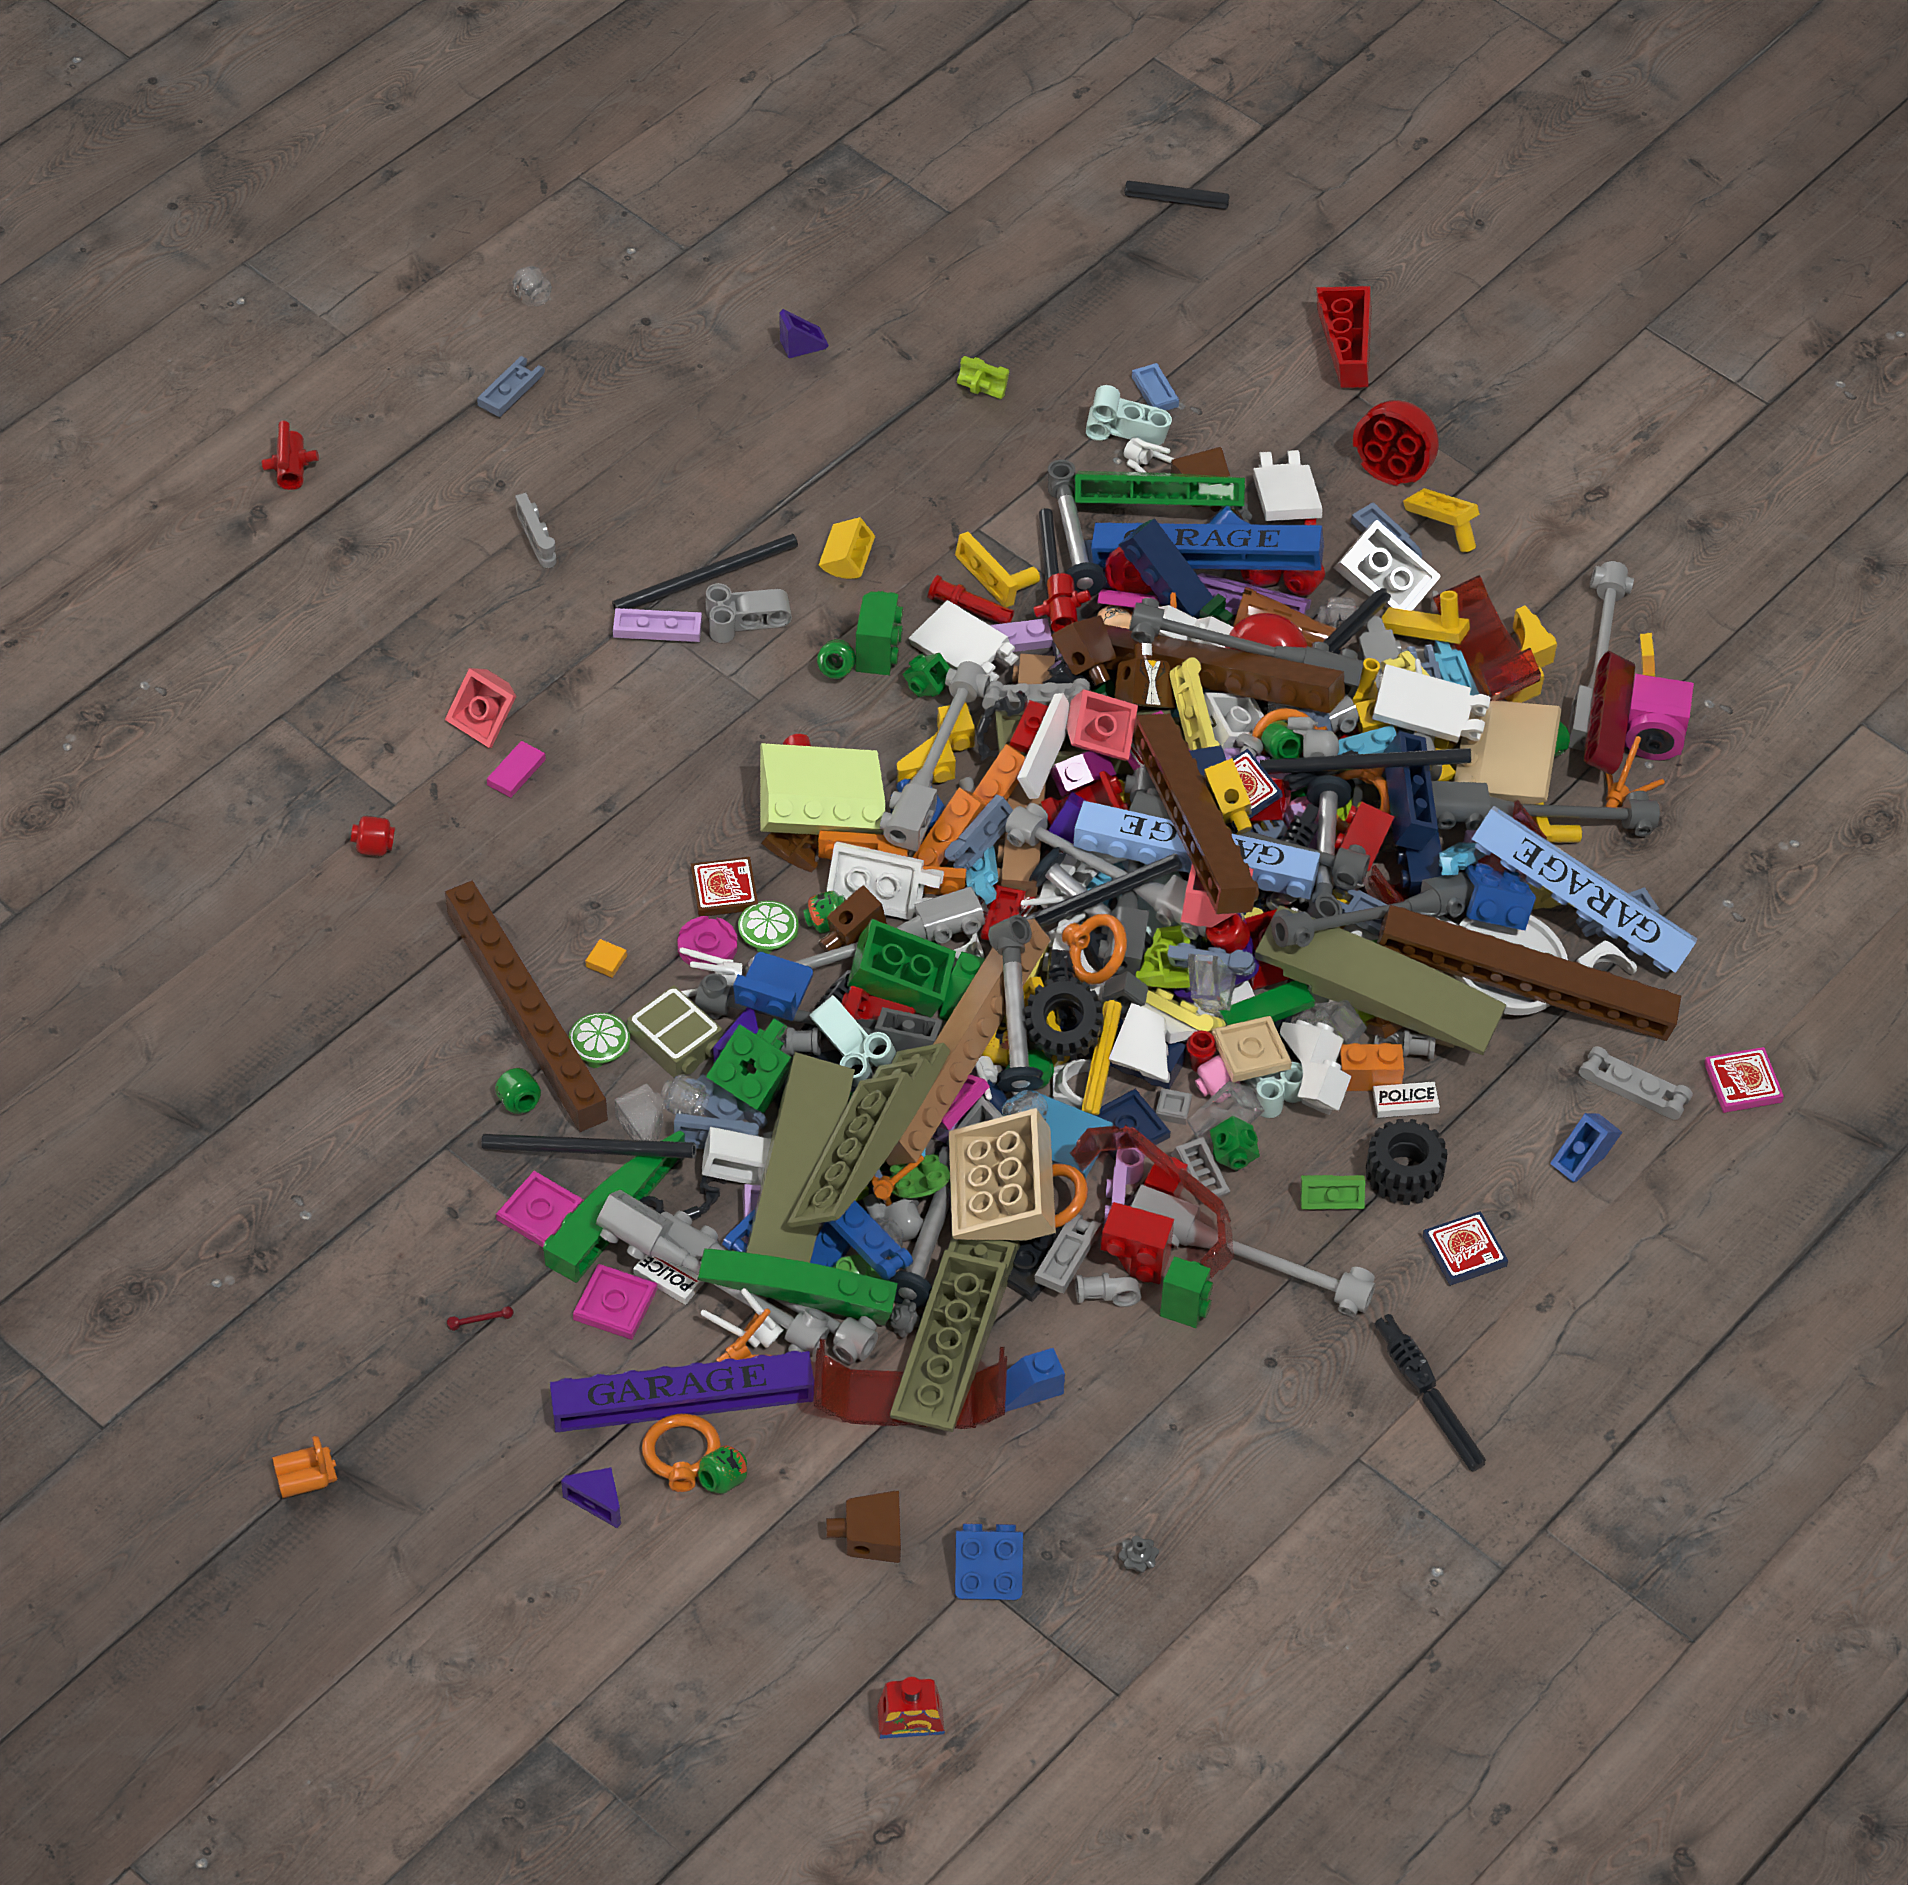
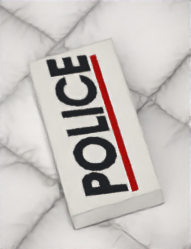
[1372,1082,1440,1118]
[633,1255,704,1305]

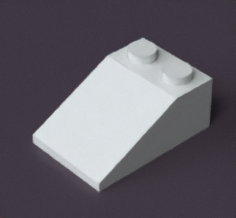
[1333,520,1441,610]

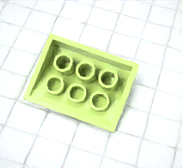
[760,743,885,835]

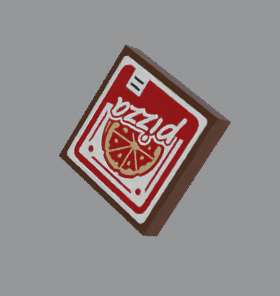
[691,857,758,917]

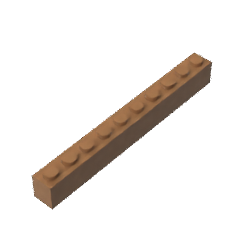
[996,654,1055,897]
[885,919,1051,1166]

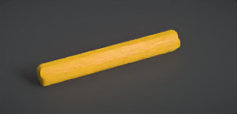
[1082,1000,1122,1116]

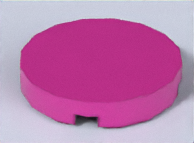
[677,916,737,970]

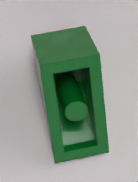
[940,952,985,1021]

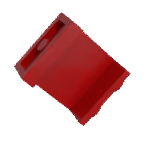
[1041,771,1130,853]

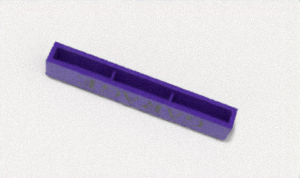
[550,1351,815,1433]

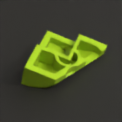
[1135,925,1195,988]

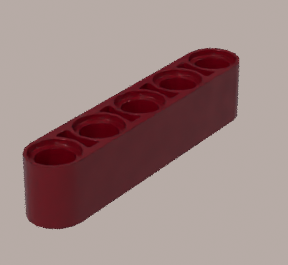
[1584,651,1635,775]

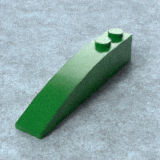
[1075,471,1245,506]
[543,1130,685,1283]
[697,1248,898,1325]

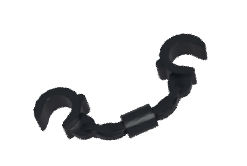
[976,690,1028,760]
[639,1175,726,1220]

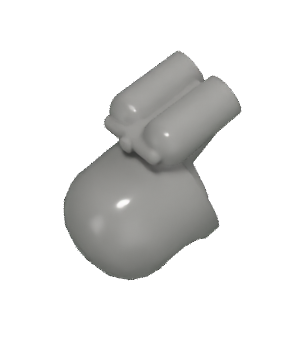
[1288,717,1339,757]
[863,1194,924,1241]

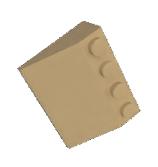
[1454,700,1561,804]
[949,1108,1056,1240]

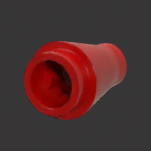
[1186,1030,1217,1072]

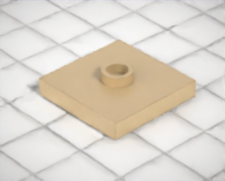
[1212,1016,1292,1083]

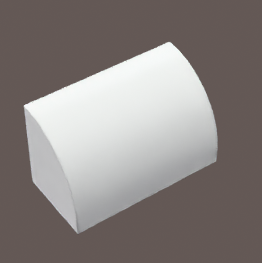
[702,1127,771,1185]

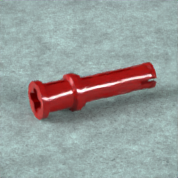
[927,575,1014,624]

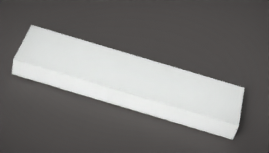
[1017,693,1070,799]

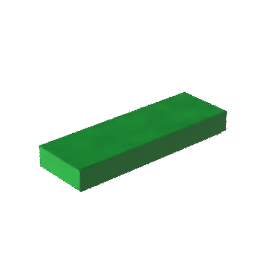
[1218,980,1315,1026]

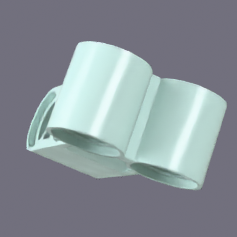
[1086,385,1172,445]
[809,995,896,1087]
[1243,1062,1303,1118]

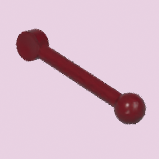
[447,1306,514,1331]

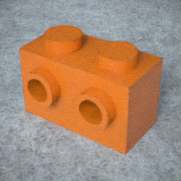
[1338,1043,1404,1091]

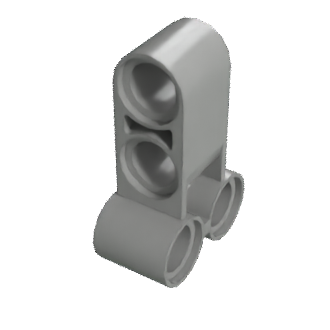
[706,583,792,643]

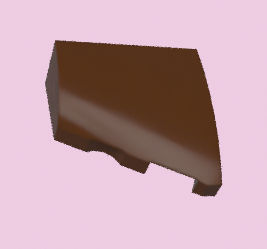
[761,832,819,873]

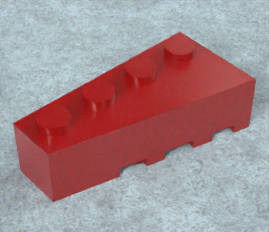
[1316,286,1372,388]

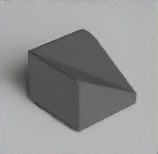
[1102,971,1148,1014]

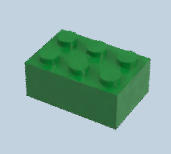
[847,919,956,1018]

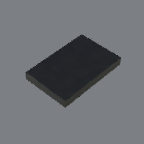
[1003,1212,1084,1302]

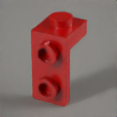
[841,986,916,1019]

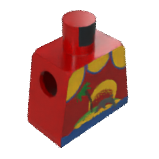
[877,1677,945,1739]

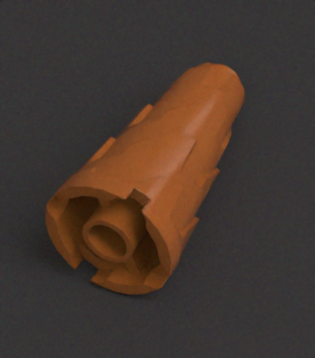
[1232,587,1341,650]

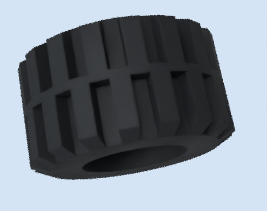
[1025,976,1104,1061]
[1366,1119,1448,1205]

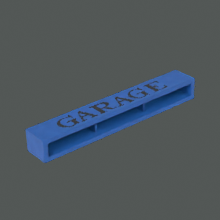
[1091,523,1324,570]

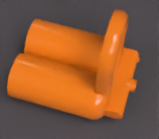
[272,1436,337,1499]

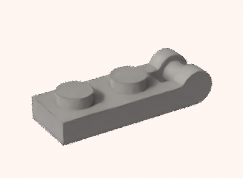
[515,493,556,568]
[1035,1214,1103,1294]

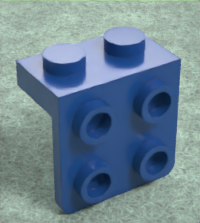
[1465,863,1536,931]
[733,952,813,1021]
[955,1523,1023,1600]

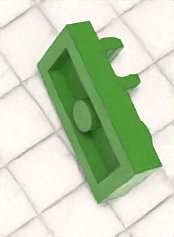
[1300,1175,1365,1209]

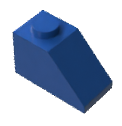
[1550,1113,1622,1182]
[991,1348,1065,1413]

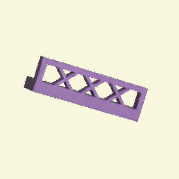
[1197,573,1311,615]

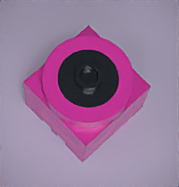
[1625,674,1694,760]

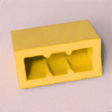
[819,517,875,579]

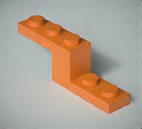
[912,744,1026,867]
[818,830,966,895]

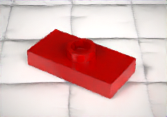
[1010,700,1049,754]
[981,885,1026,940]

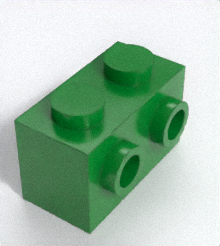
[1160,1256,1214,1328]

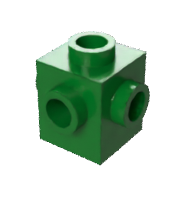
[902,653,950,697]
[1210,1115,1260,1171]

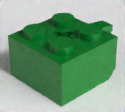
[856,591,903,676]
[706,1018,792,1113]

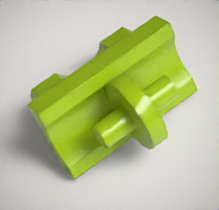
[957,356,1009,399]

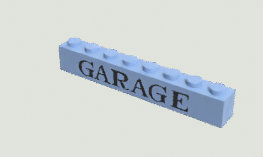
[1074,801,1320,899]
[1472,806,1697,973]

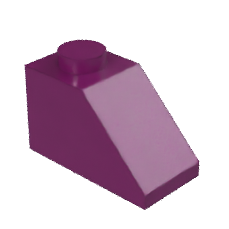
[1050,751,1116,797]

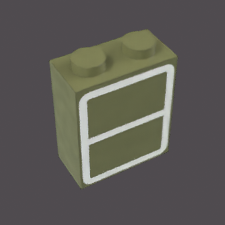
[627,985,723,1081]

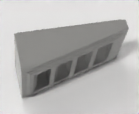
[1172,1137,1230,1204]

